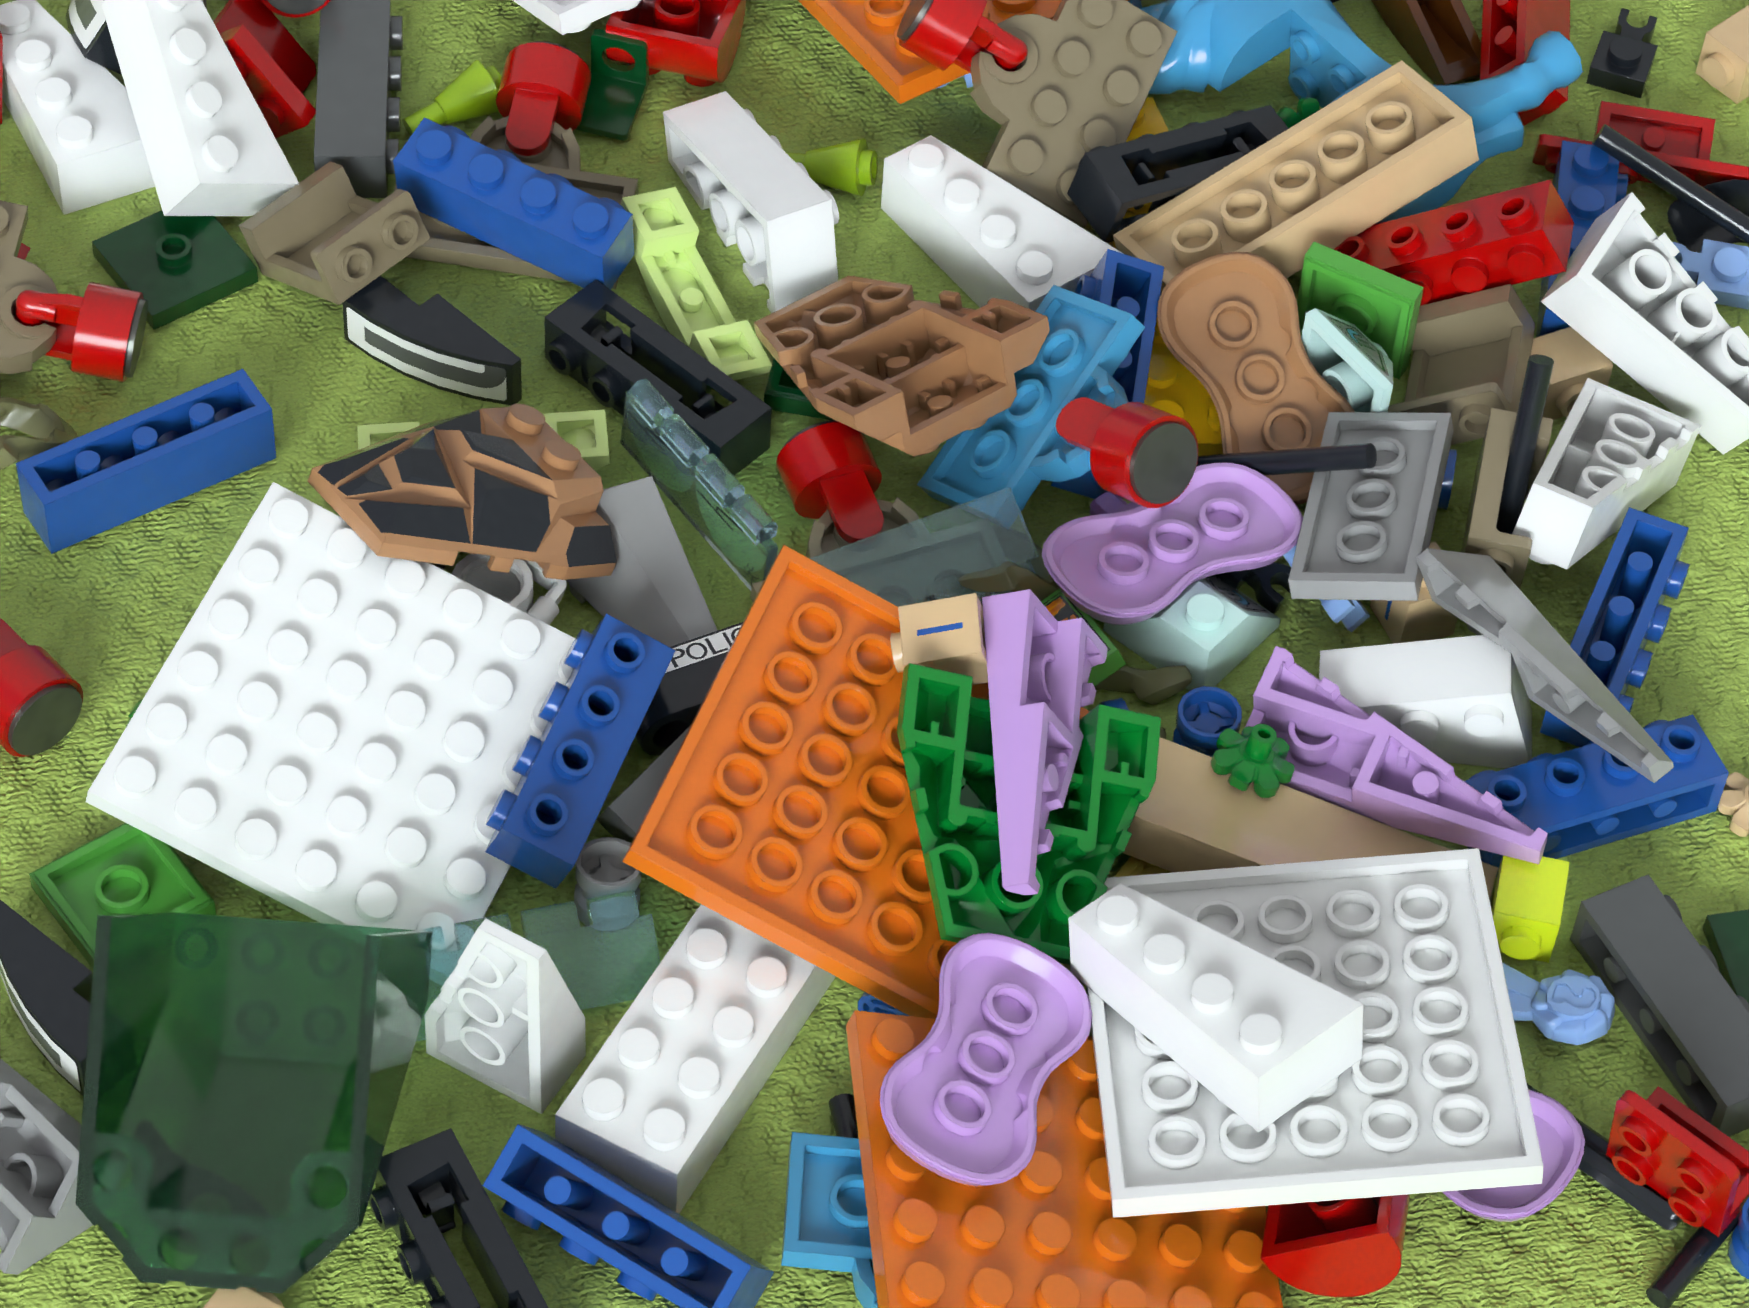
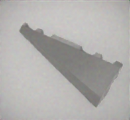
[566,476,718,647]
[1415,548,1674,783]
[0,1058,127,1275]

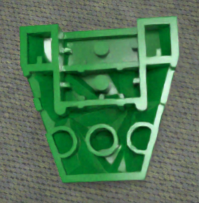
[897,663,1161,965]

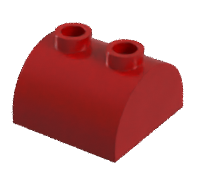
[606,0,747,87]
[1260,1194,1410,1297]

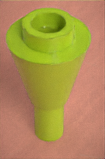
[402,60,502,136]
[786,138,878,197]

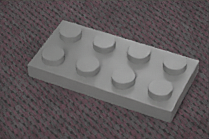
[1288,412,1454,601]

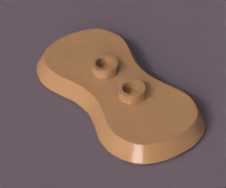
[1157,252,1355,505]

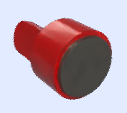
[0,618,83,757]

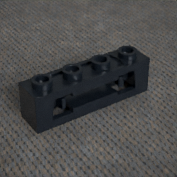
[1067,105,1289,243]
[545,279,772,487]
[368,1128,548,1308]

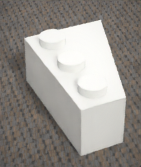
[1319,635,1532,769]

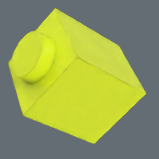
[1491,855,1570,963]

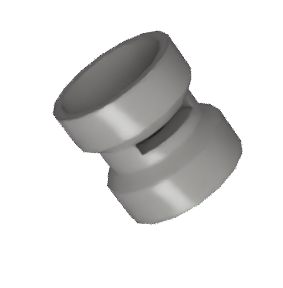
[574,837,642,931]

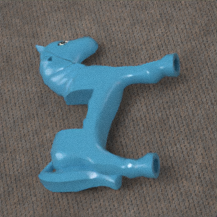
[1128,0,1583,224]

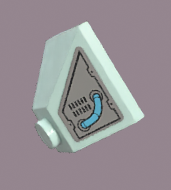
[1301,308,1393,412]
[1103,575,1280,691]

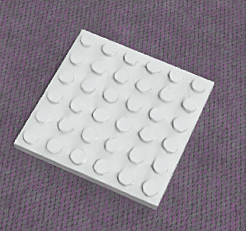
[85,482,575,986]
[1086,848,1543,1218]

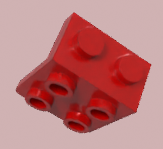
[213,0,316,138]
[1606,1086,1749,1237]

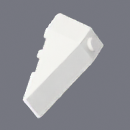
[424,918,586,1114]

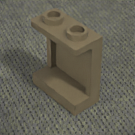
[239,161,431,305]
[1388,284,1535,445]
[1461,408,1553,589]

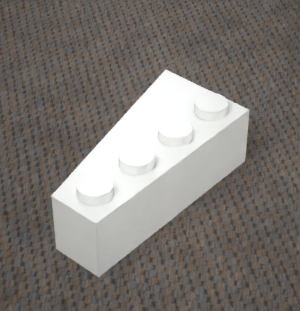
[0,0,155,215]
[101,0,299,216]
[663,91,839,313]
[881,135,1122,311]
[1541,192,1749,455]
[1512,378,1702,570]
[1068,883,1364,1132]

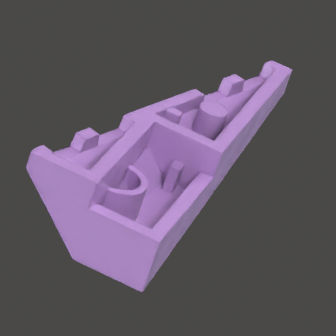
[982,589,1107,895]
[1245,646,1548,864]

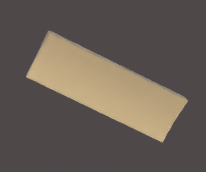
[1113,60,1479,296]
[1123,737,1499,900]

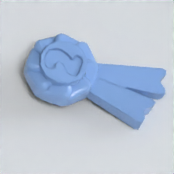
[1502,962,1615,1045]

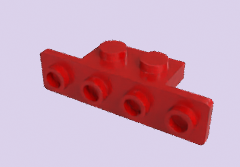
[1532,101,1749,191]

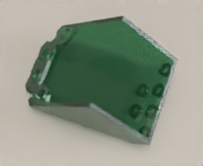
[75,911,433,1294]

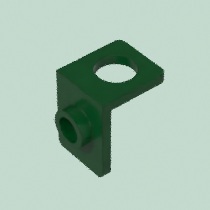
[575,29,649,141]

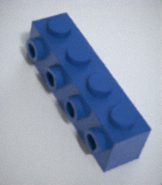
[393,117,635,290]
[1536,140,1628,337]
[1051,249,1164,499]
[16,369,276,554]
[1540,507,1690,747]
[485,613,676,889]
[1464,714,1729,877]
[482,1124,774,1308]

